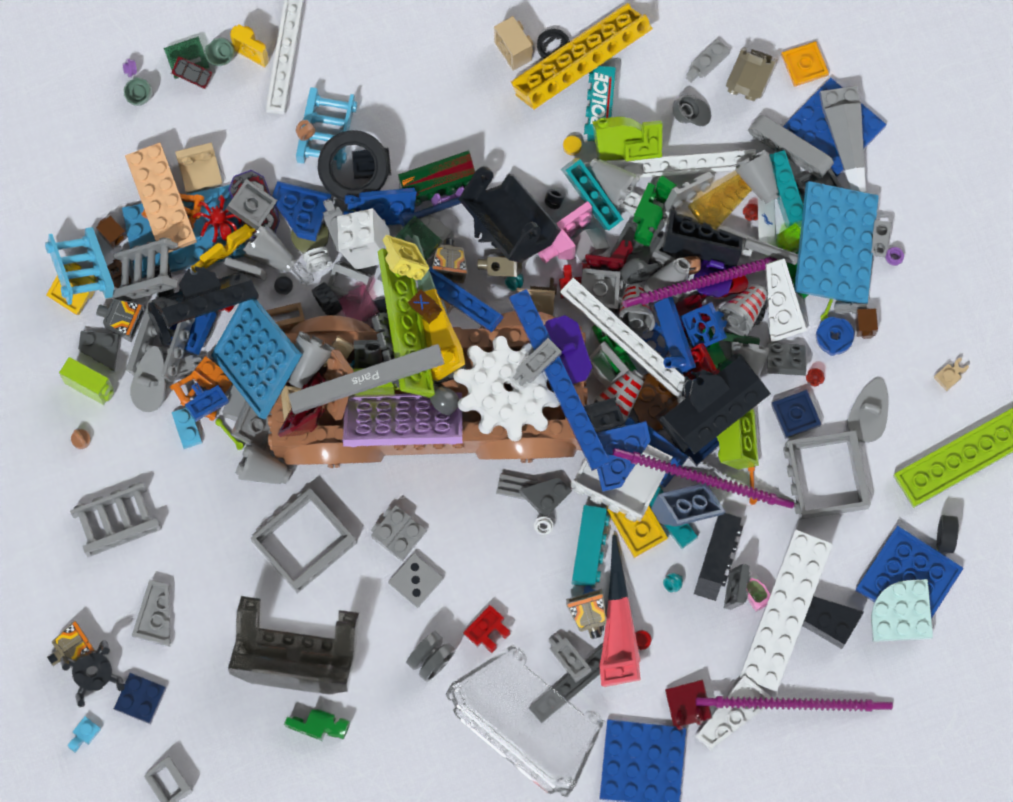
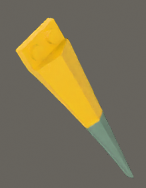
[413,234,465,381]

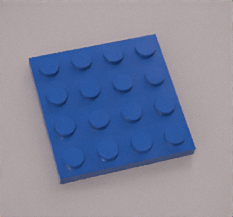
[783,78,887,177]
[856,526,964,619]
[599,719,686,802]

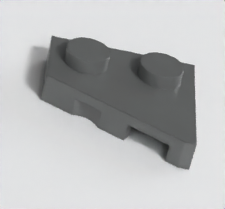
[78,331,120,371]
[519,477,572,516]

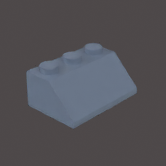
[651,483,725,526]

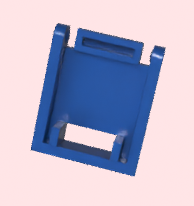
[168,312,216,355]

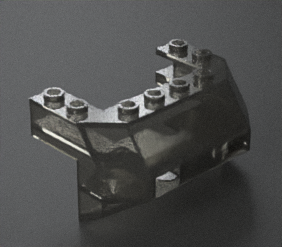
[228,596,359,695]

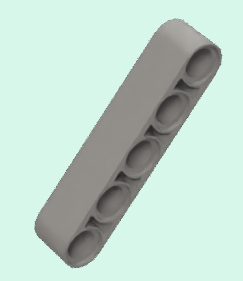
[748,115,834,178]

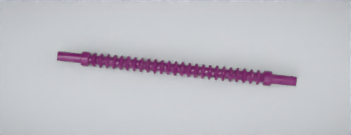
[623,257,779,308]
[612,448,794,509]
[695,696,893,712]

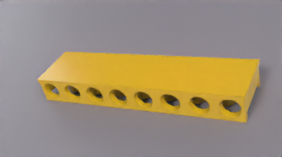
[511,3,653,110]

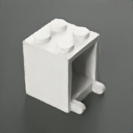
[337,208,390,270]

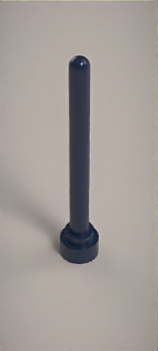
[398,196,462,228]

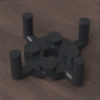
[60,640,125,707]

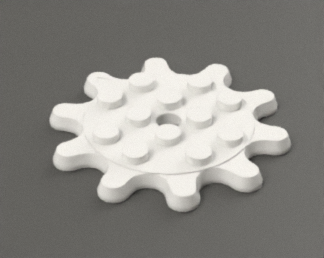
[453,336,560,442]

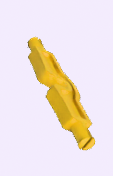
[191,224,256,273]

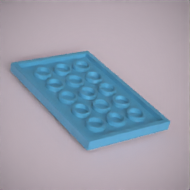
[794,181,879,304]
[122,185,246,278]
[211,299,302,419]

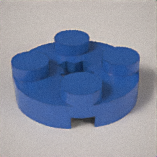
[815,317,854,356]

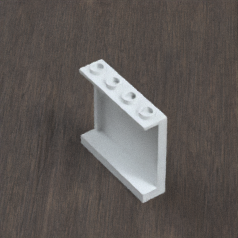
[571,428,673,522]

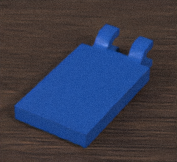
[343,188,416,225]
[624,418,689,487]

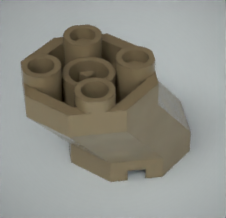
[726,47,778,101]

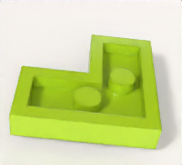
[624,120,662,162]

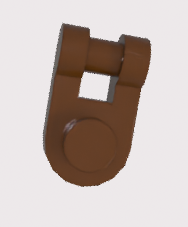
[107,259,132,289]

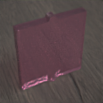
[338,284,379,322]

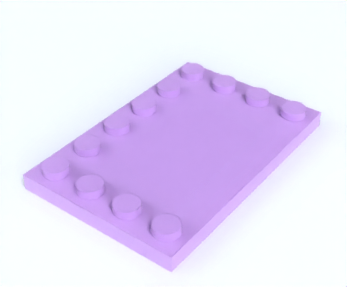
[343,392,463,447]

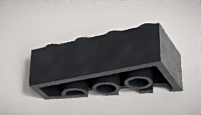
[663,209,743,267]
[694,513,743,601]
[802,596,864,649]

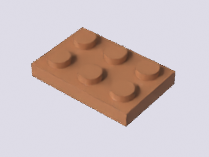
[323,349,354,420]

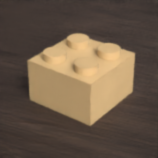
[494,16,533,71]

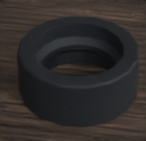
[936,515,959,553]

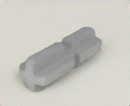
[834,302,867,314]

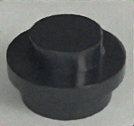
[274,276,293,295]

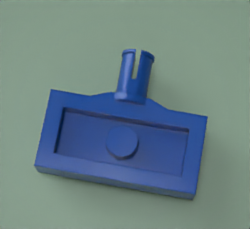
[185,383,229,422]

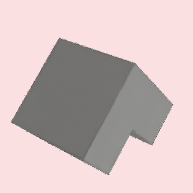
[572,228,610,262]

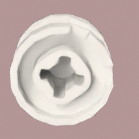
[303,247,332,272]

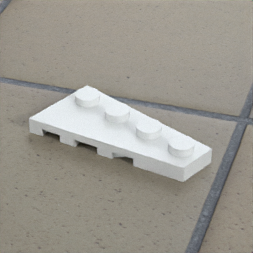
[765,258,807,343]
[695,675,771,750]

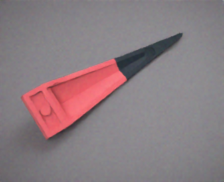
[600,534,641,687]

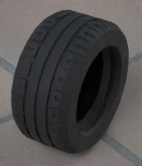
[317,130,389,201]

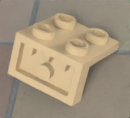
[175,142,222,193]

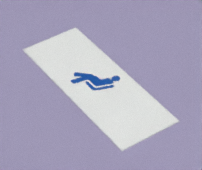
[758,197,775,246]

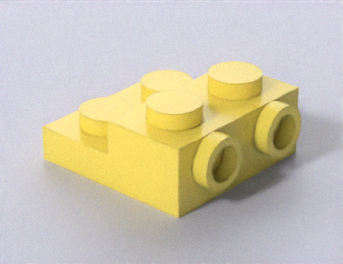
[382,235,430,280]

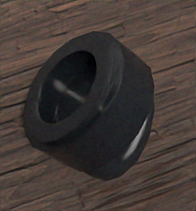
[544,189,564,210]

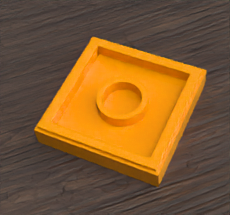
[781,41,829,87]

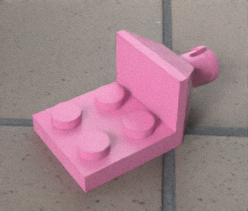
[538,201,592,264]

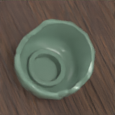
[205,38,235,66]
[124,77,152,106]

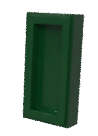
[723,331,760,345]

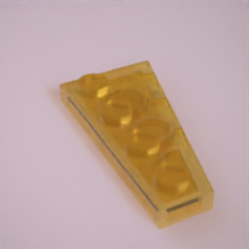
[688,174,752,230]

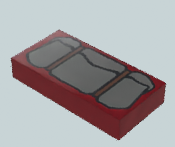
[171,57,212,89]

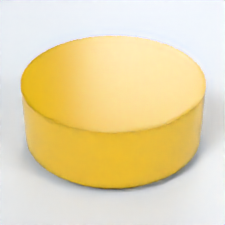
[563,136,582,155]

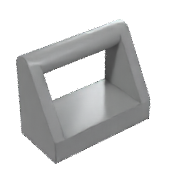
[327,260,374,304]
[589,341,629,389]
[144,756,192,802]

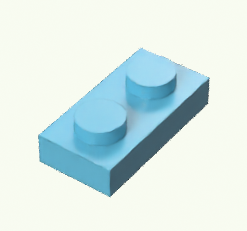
[171,408,202,449]

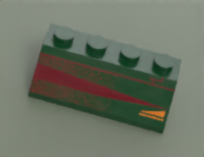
[398,150,475,207]

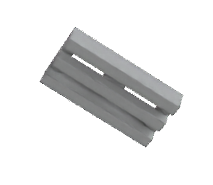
[496,474,538,500]

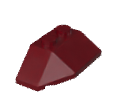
[277,372,327,437]

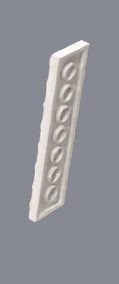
[740,530,833,692]

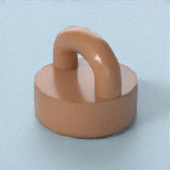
[296,120,316,141]
[683,256,701,275]
[71,429,91,449]

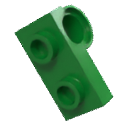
[655,176,679,204]

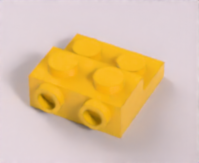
[230,24,269,68]
[46,263,98,315]

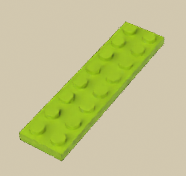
[377,248,435,398]
[893,408,1013,508]

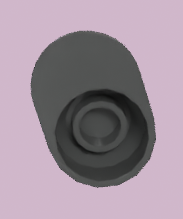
[672,95,711,126]
[621,258,659,284]
[430,383,459,415]

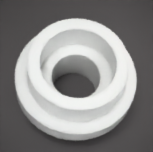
[534,516,553,535]

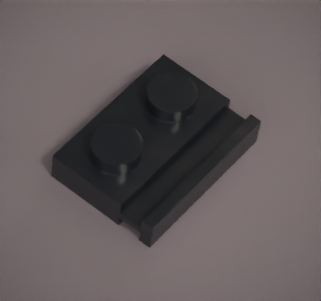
[352,148,391,179]
[584,397,625,433]

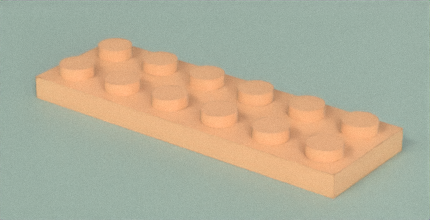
[125,143,197,254]

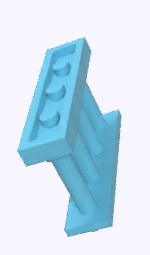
[296,87,357,170]
[45,227,114,305]

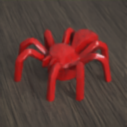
[192,195,241,243]

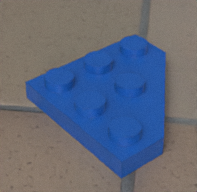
[272,181,332,242]
[596,421,651,492]

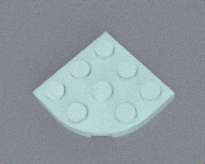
[871,580,933,642]

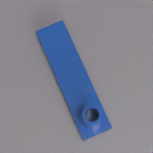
[654,297,696,375]

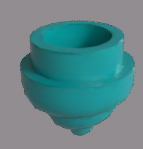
[505,274,524,291]
[663,573,683,593]

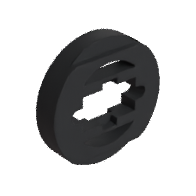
[537,29,570,59]

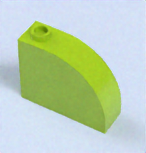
[592,117,642,161]

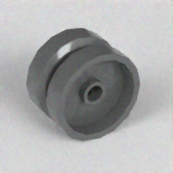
[406,631,456,682]

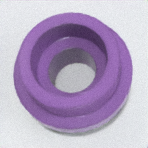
[123,59,137,77]
[885,247,904,266]

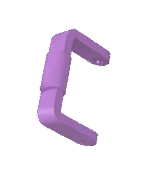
[431,187,464,206]

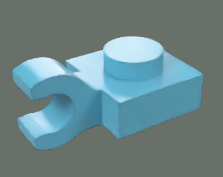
[67,717,101,752]

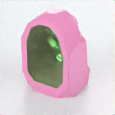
[746,578,771,612]

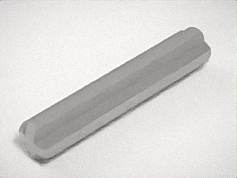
[744,237,798,265]

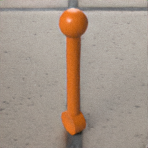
[748,467,757,505]

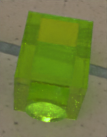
[776,223,801,252]

